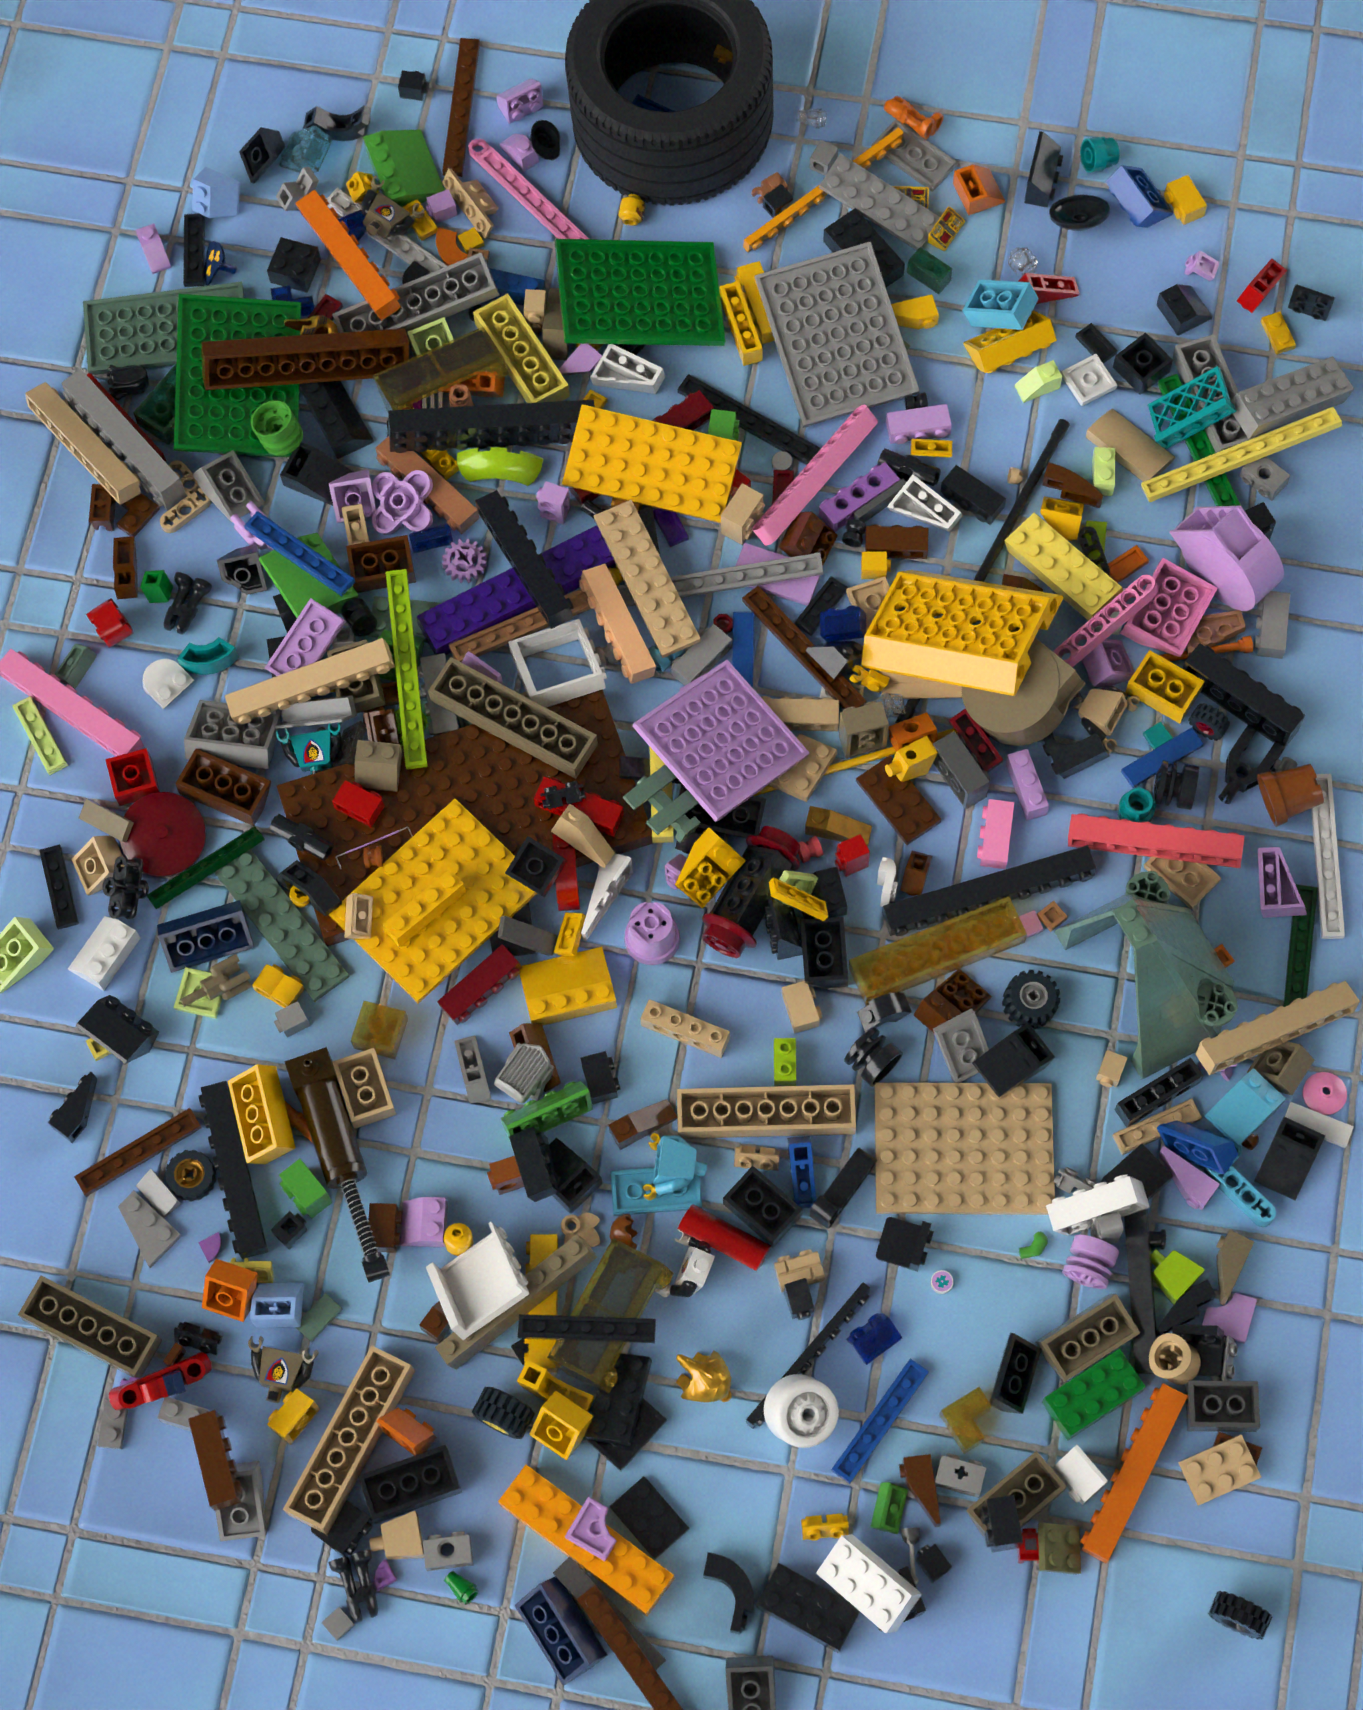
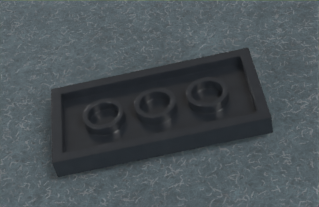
[586,1351,652,1446]

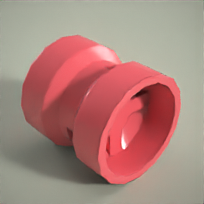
[798,836,823,863]

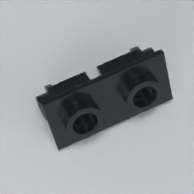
[540,781,586,810]
[174,1321,223,1355]

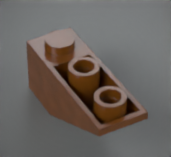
[509,1023,561,1092]

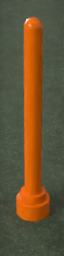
[1159,636,1253,662]

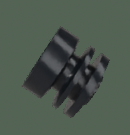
[1154,760,1199,810]
[844,1028,903,1087]

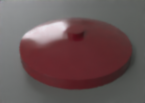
[120,792,206,877]

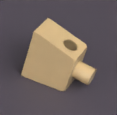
[369,1511,424,1560]

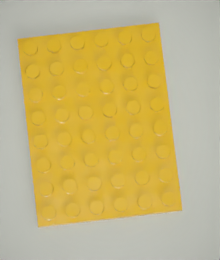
[329,799,537,1004]

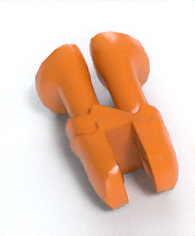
[884,96,944,139]

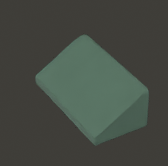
[55,644,97,688]

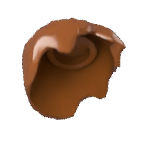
[610,1214,637,1250]

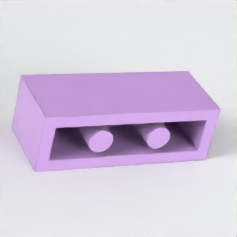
[886,404,952,444]
[1006,749,1049,821]

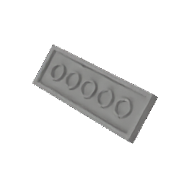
[819,153,940,252]

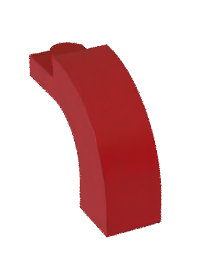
[552,834,580,911]

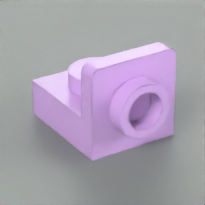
[1184,251,1219,281]

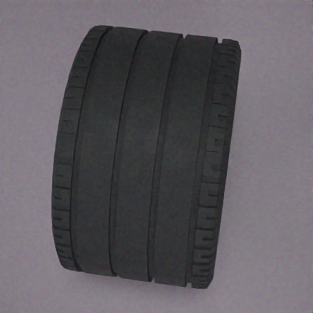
[565,0,774,206]

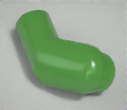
[1019,1232,1048,1259]

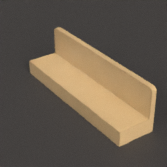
[879,671,962,699]

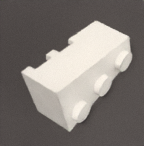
[590,344,665,394]
[887,475,963,532]

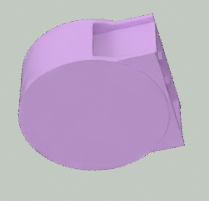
[1169,506,1284,611]

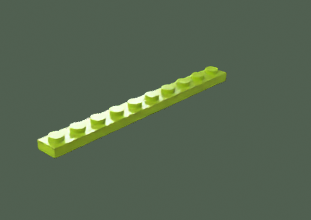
[386,569,428,770]

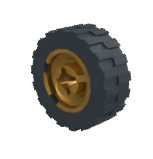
[165,1150,216,1201]

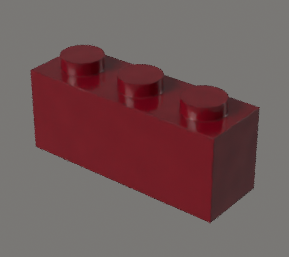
[949,708,1003,773]

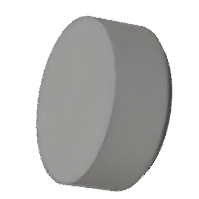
[772,451,792,470]

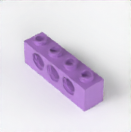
[819,462,900,532]

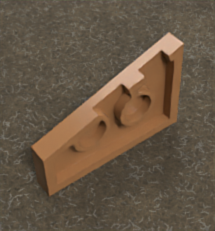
[1186,610,1246,657]

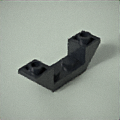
[275,860,342,916]

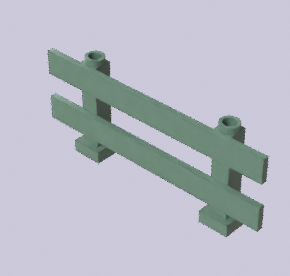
[623,765,701,843]

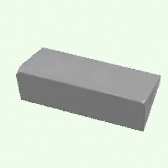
[136,1169,181,1218]

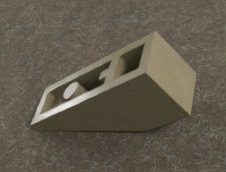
[1216,1230,1254,1306]

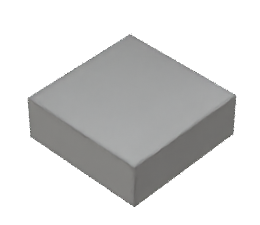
[322,1607,355,1641]

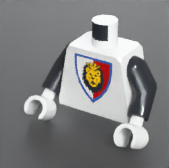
[655,1230,715,1297]

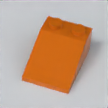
[376,1407,437,1456]

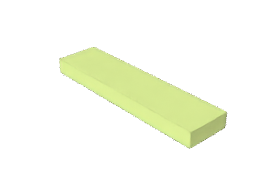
[12,696,68,776]

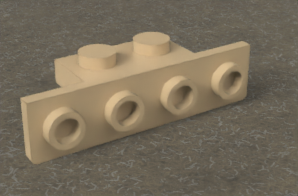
[442,168,498,239]

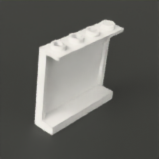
[426,1222,530,1340]

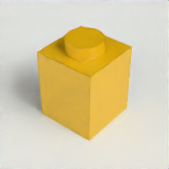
[861,552,891,579]

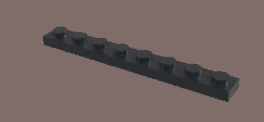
[746,1282,870,1429]

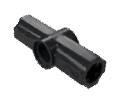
[269,814,334,861]

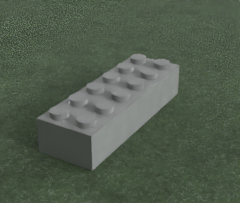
[1172,334,1258,453]
[1231,356,1354,439]

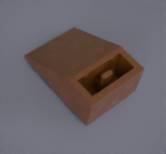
[913,968,992,1034]

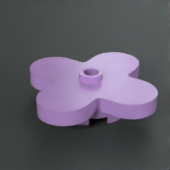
[372,470,433,535]

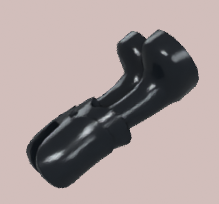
[163,572,212,635]
[328,1549,378,1622]

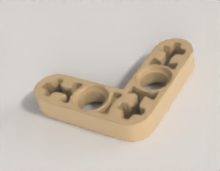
[160,460,212,533]

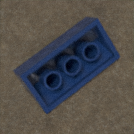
[157,900,254,973]
[514,1576,607,1686]

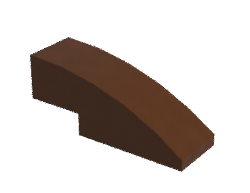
[1042,462,1103,508]
[113,536,138,600]

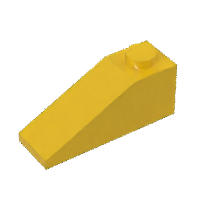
[891,294,939,329]

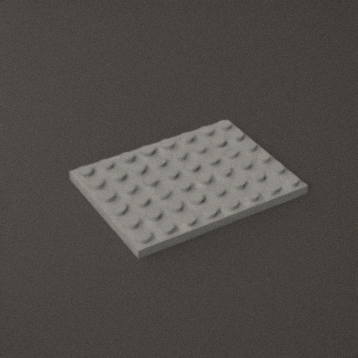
[754,242,920,428]

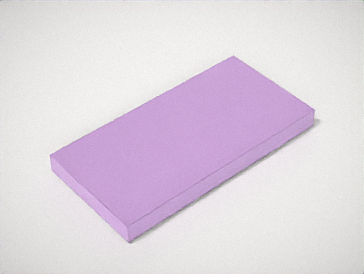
[736,543,821,606]
[265,598,346,676]

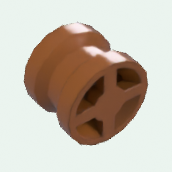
[363,846,383,868]

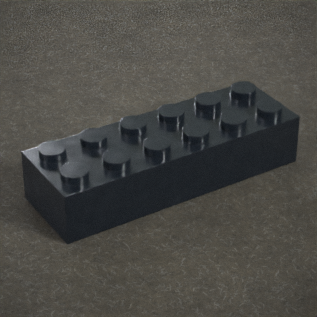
[1183,643,1305,748]

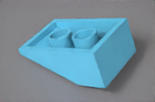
[1205,1068,1286,1147]

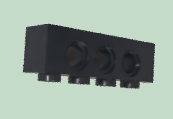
[1115,1058,1203,1127]

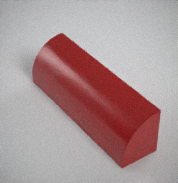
[677,1204,771,1271]

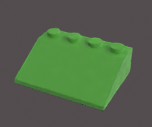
[363,130,445,207]
[259,533,359,618]
[501,1081,593,1140]

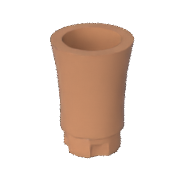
[449,384,475,407]

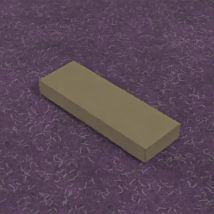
[79,799,134,842]

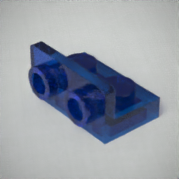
[409,524,453,554]
[846,1313,902,1365]

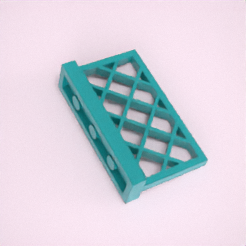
[1148,366,1236,449]

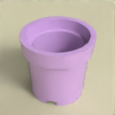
[624,902,680,965]

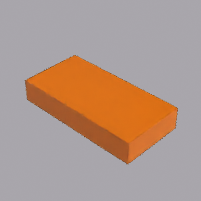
[1108,545,1149,583]

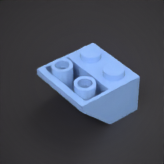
[250,1283,304,1328]

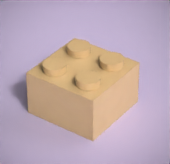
[721,483,765,545]

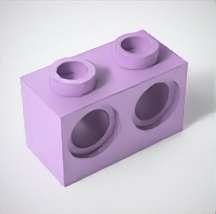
[536,481,571,524]

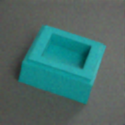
[1143,721,1173,750]

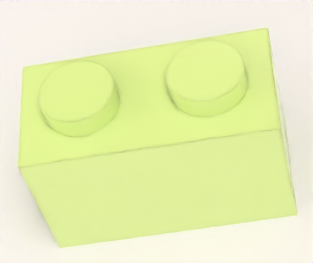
[1092,447,1115,496]

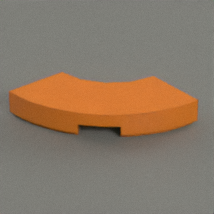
[436,227,468,266]

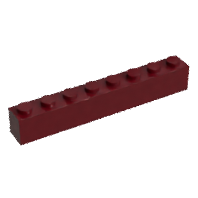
[568,390,714,506]

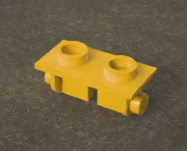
[801,1513,849,1541]

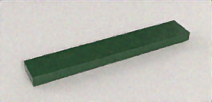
[147,827,265,909]
[1283,884,1318,1007]

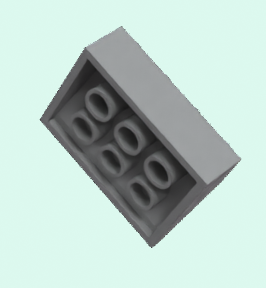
[184,700,282,769]

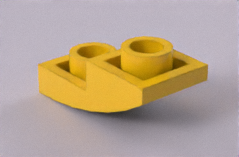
[419,450,459,480]

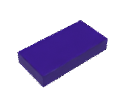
[653,508,689,547]

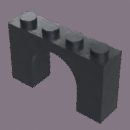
[1042,691,1110,779]

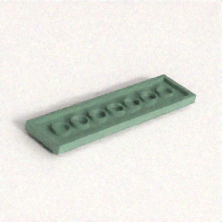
[214,849,349,1002]

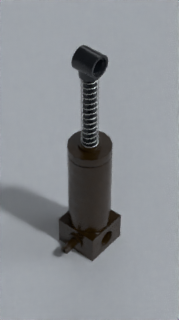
[284,1047,390,1283]

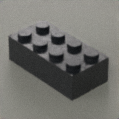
[823,208,905,287]
[358,1445,462,1524]
[756,1563,860,1654]

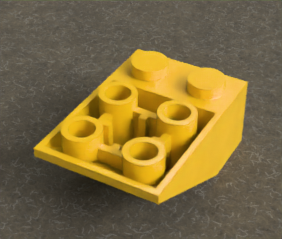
[675,827,746,909]

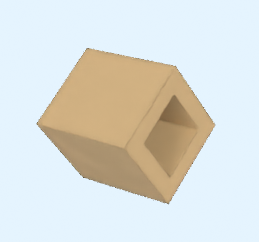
[1096,1050,1128,1087]

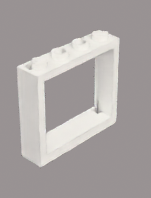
[508,619,607,708]

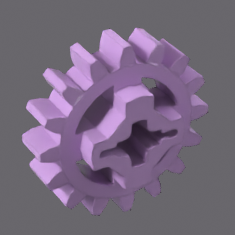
[442,539,487,583]

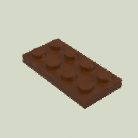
[856,755,941,845]

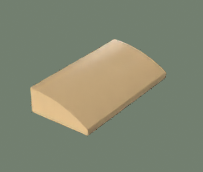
[1086,409,1175,482]

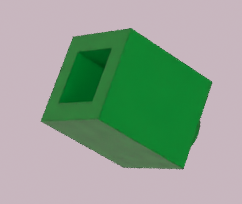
[140,570,173,603]

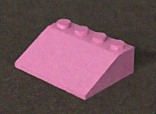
[1120,558,1218,657]

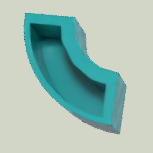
[177,637,239,675]

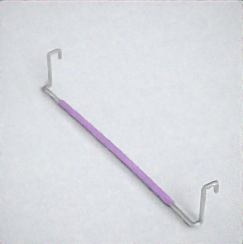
[336,827,413,869]

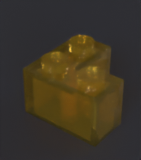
[939,1387,992,1454]

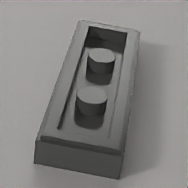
[854,479,906,523]
[498,916,556,956]

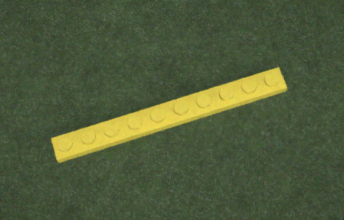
[1141,407,1342,503]

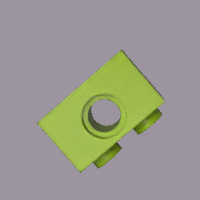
[774,1038,796,1086]

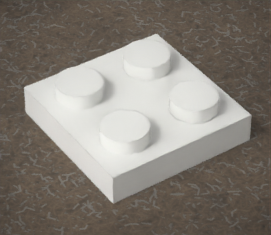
[1061,354,1117,406]

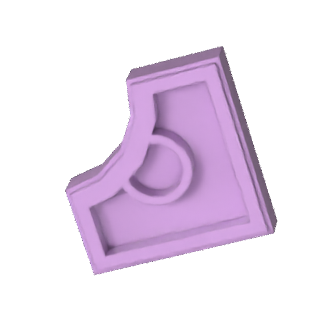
[1202,1293,1257,1343]
[565,1496,617,1561]

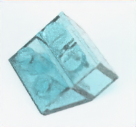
[279,125,333,173]

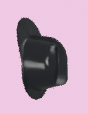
[529,120,560,160]

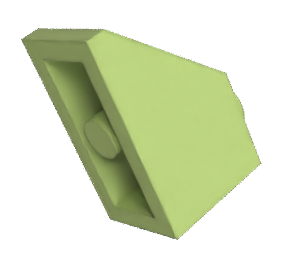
[1015,360,1062,403]

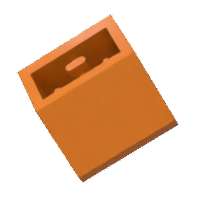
[953,164,1005,216]

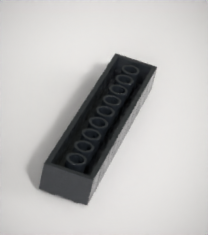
[388,400,595,453]

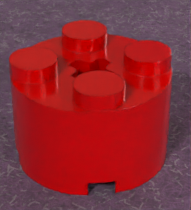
[86,598,134,648]

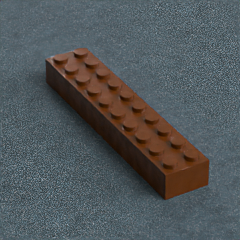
[201,328,409,390]

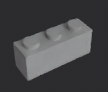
[1254,591,1290,659]
[671,624,732,686]

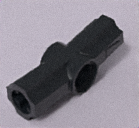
[877,448,941,486]

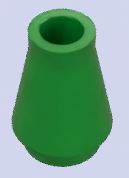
[444,1571,479,1605]

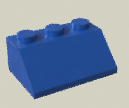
[1105,165,1174,228]
[1157,1120,1238,1175]

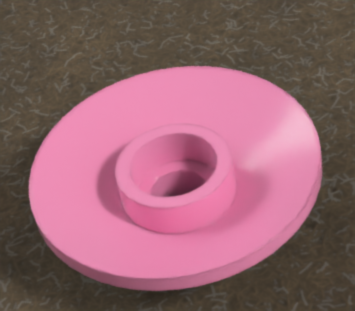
[1302,1072,1347,1115]

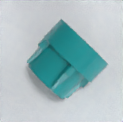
[1080,137,1120,173]
[1117,786,1156,823]

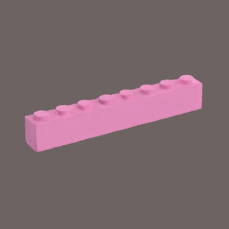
[0,649,144,756]

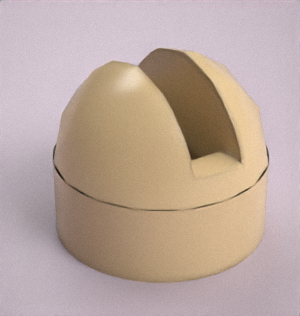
[1007,467,1023,484]

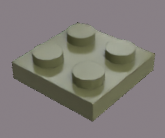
[1038,1523,1081,1575]

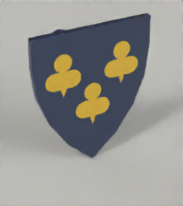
[204,241,237,286]

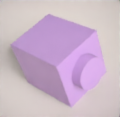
[425,189,458,224]

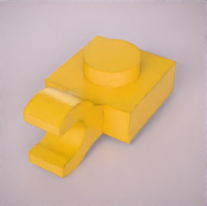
[849,665,890,693]

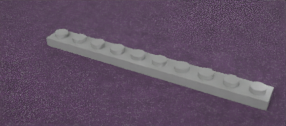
[617,553,824,607]

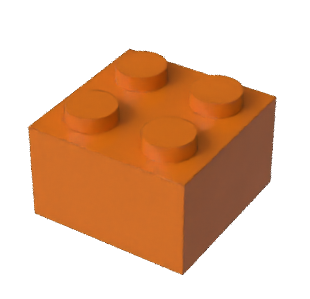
[202,1259,258,1322]

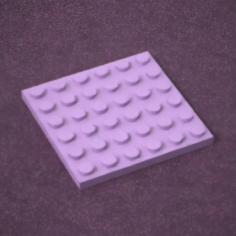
[632,660,810,822]

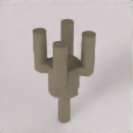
[180,954,251,1007]

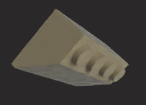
[1035,1294,1140,1382]
[966,1451,1067,1538]

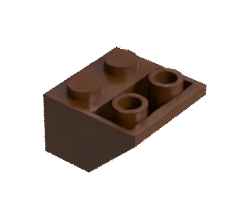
[779,512,838,567]

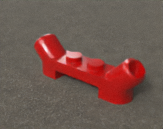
[109,1352,212,1410]

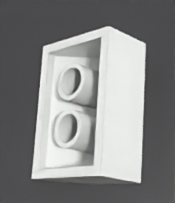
[68,916,141,991]

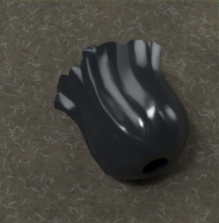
[107,365,149,400]

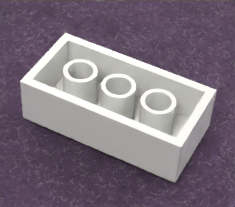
[1046,1175,1150,1236]
[816,1534,922,1633]

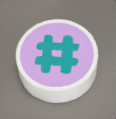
[930,1270,953,1294]

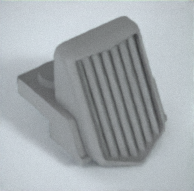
[494,1043,554,1103]

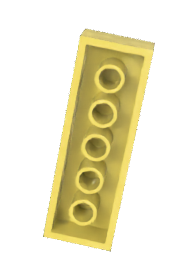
[473,294,570,403]
[1004,513,1123,621]

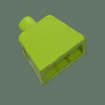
[1151,1249,1205,1305]

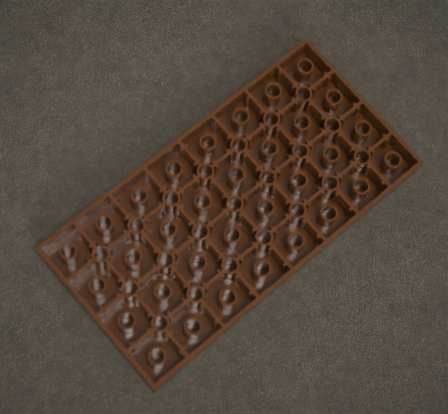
[276,689,653,947]

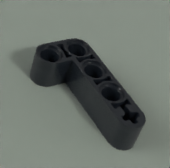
[809,1148,877,1229]

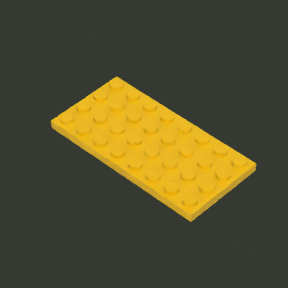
[562,404,742,523]

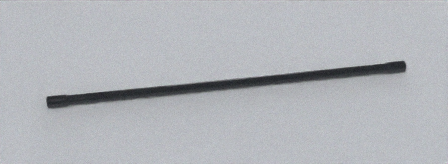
[895,419,1070,723]

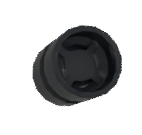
[341,598,377,637]

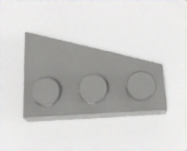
[118,1191,181,1268]

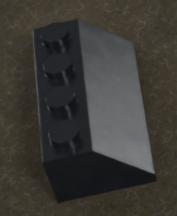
[299,381,374,459]
[678,783,766,838]

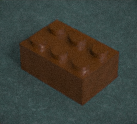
[346,535,416,593]

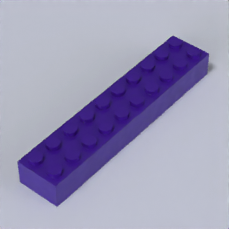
[416,525,616,656]

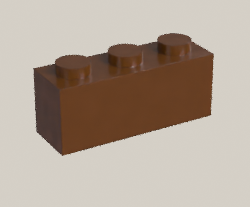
[865,524,928,559]

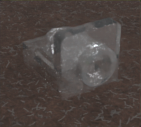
[875,693,906,719]

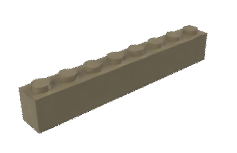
[435,1234,597,1370]

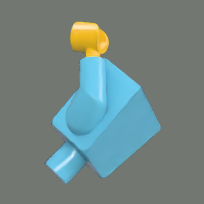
[643,1133,707,1200]

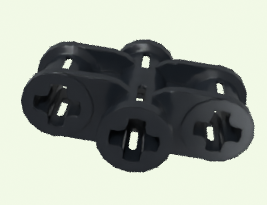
[103,856,149,919]

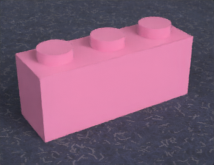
[977,799,1014,869]

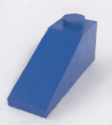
[787,1136,816,1208]

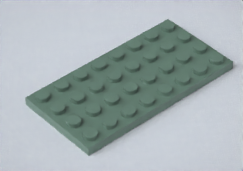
[83,282,244,375]

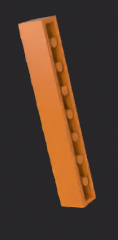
[295,189,401,321]
[1080,1383,1188,1563]

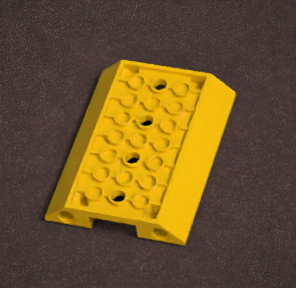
[861,570,1063,696]

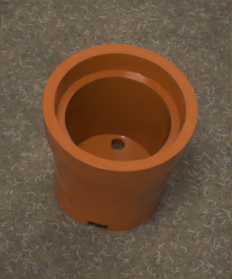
[1257,764,1324,827]

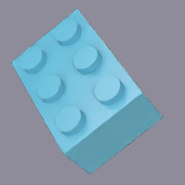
[962,280,1039,330]

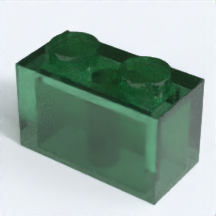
[907,247,952,294]

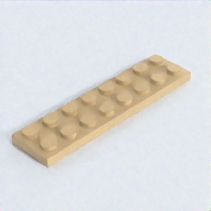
[594,499,701,658]

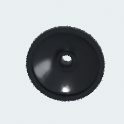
[1049,195,1110,231]

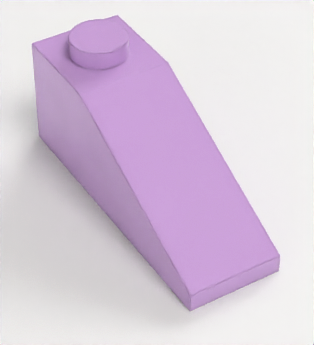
[1158,1146,1220,1210]

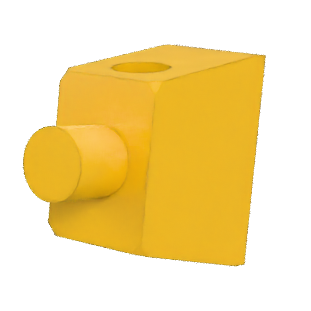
[885,736,938,782]

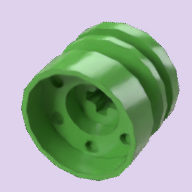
[251,400,303,456]

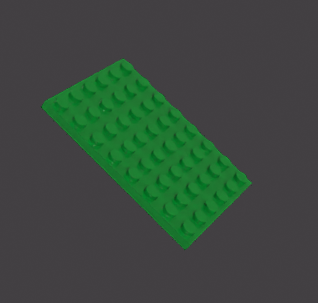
[555,239,726,346]
[174,294,301,458]

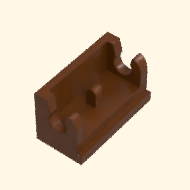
[89,484,116,531]
[364,709,400,744]

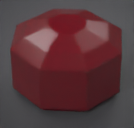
[713,614,733,635]

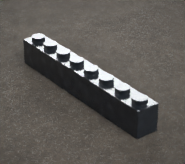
[475,490,574,629]
[199,1081,268,1259]

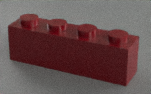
[437,944,522,1025]

